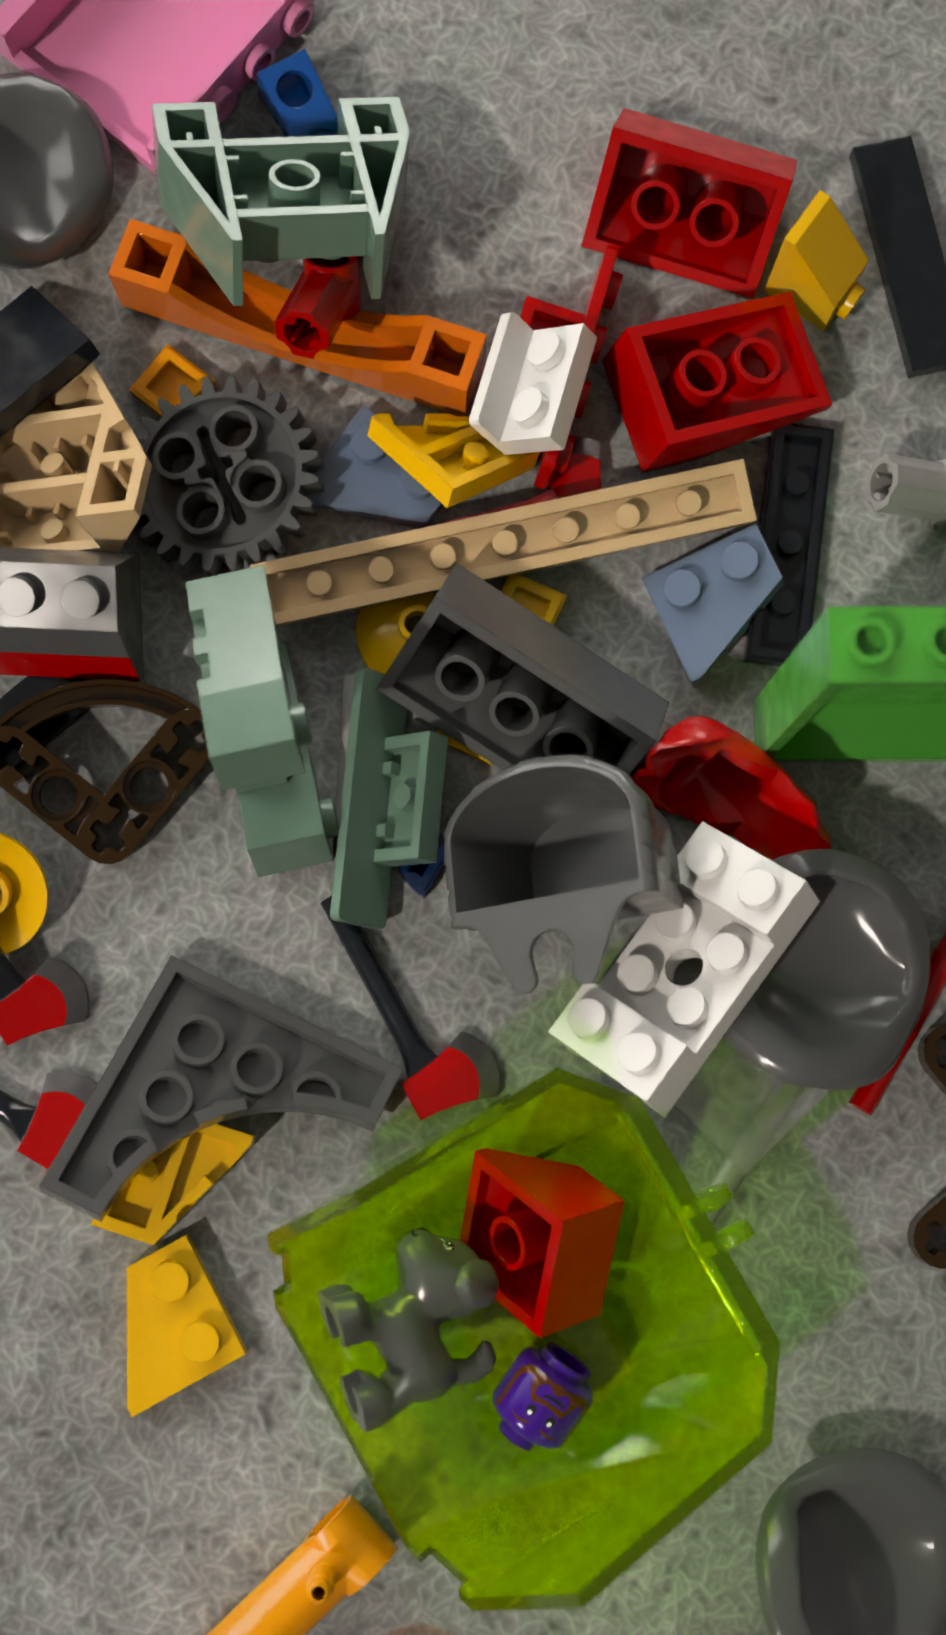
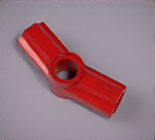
[275,256,361,359]

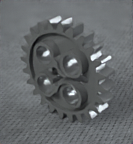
[136,375,324,576]

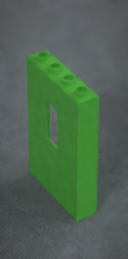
[753,606,946,763]

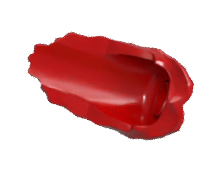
[632,715,831,860]

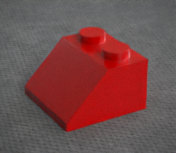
[459,1148,625,1338]

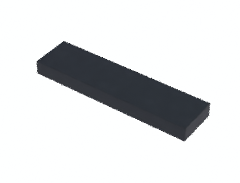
[849,136,946,378]
[743,423,834,667]

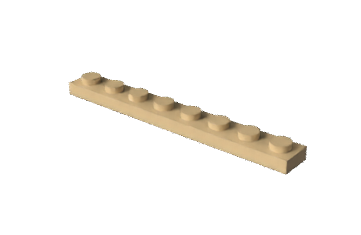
[250,459,757,627]

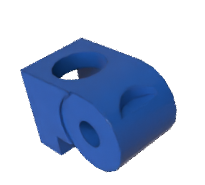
[257,48,338,137]

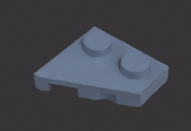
[306,405,444,528]
[642,523,784,688]

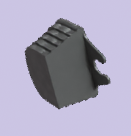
[444,754,684,994]

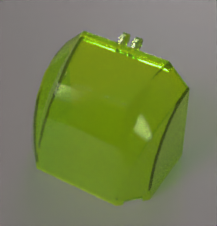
[267,1068,780,1611]

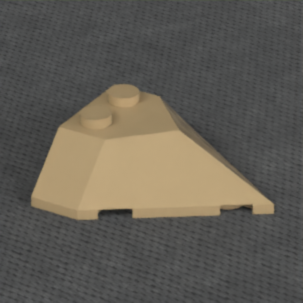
[0,361,152,552]

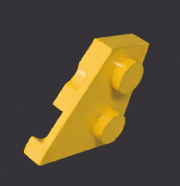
[127,1234,248,1417]

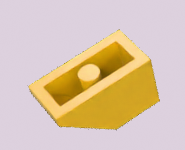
[764,190,869,331]

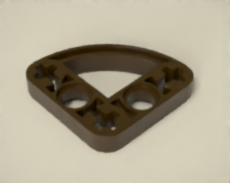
[0,679,210,864]

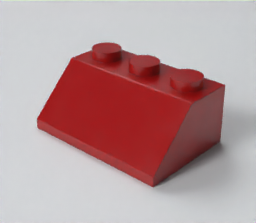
[581,108,798,299]

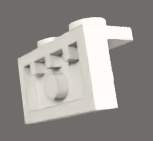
[469,312,597,455]

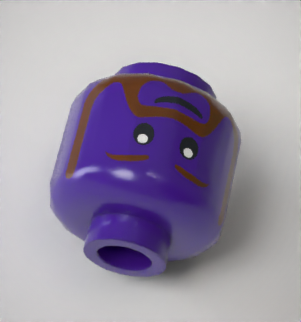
[492,1342,594,1451]

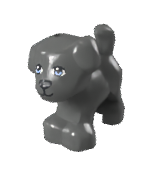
[318,1227,500,1432]

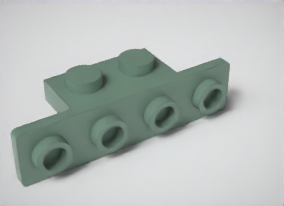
[330,668,448,929]

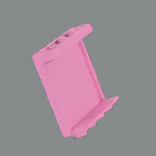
[0,0,314,174]

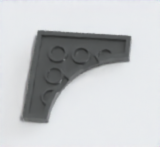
[39,955,403,1222]

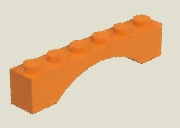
[108,218,487,417]

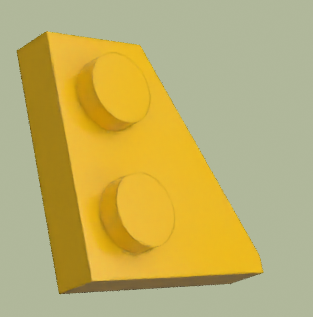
[367,413,540,508]
[91,1123,257,1245]

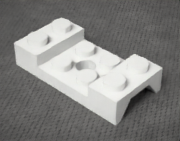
[548,821,820,1118]

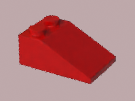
[602,291,833,473]

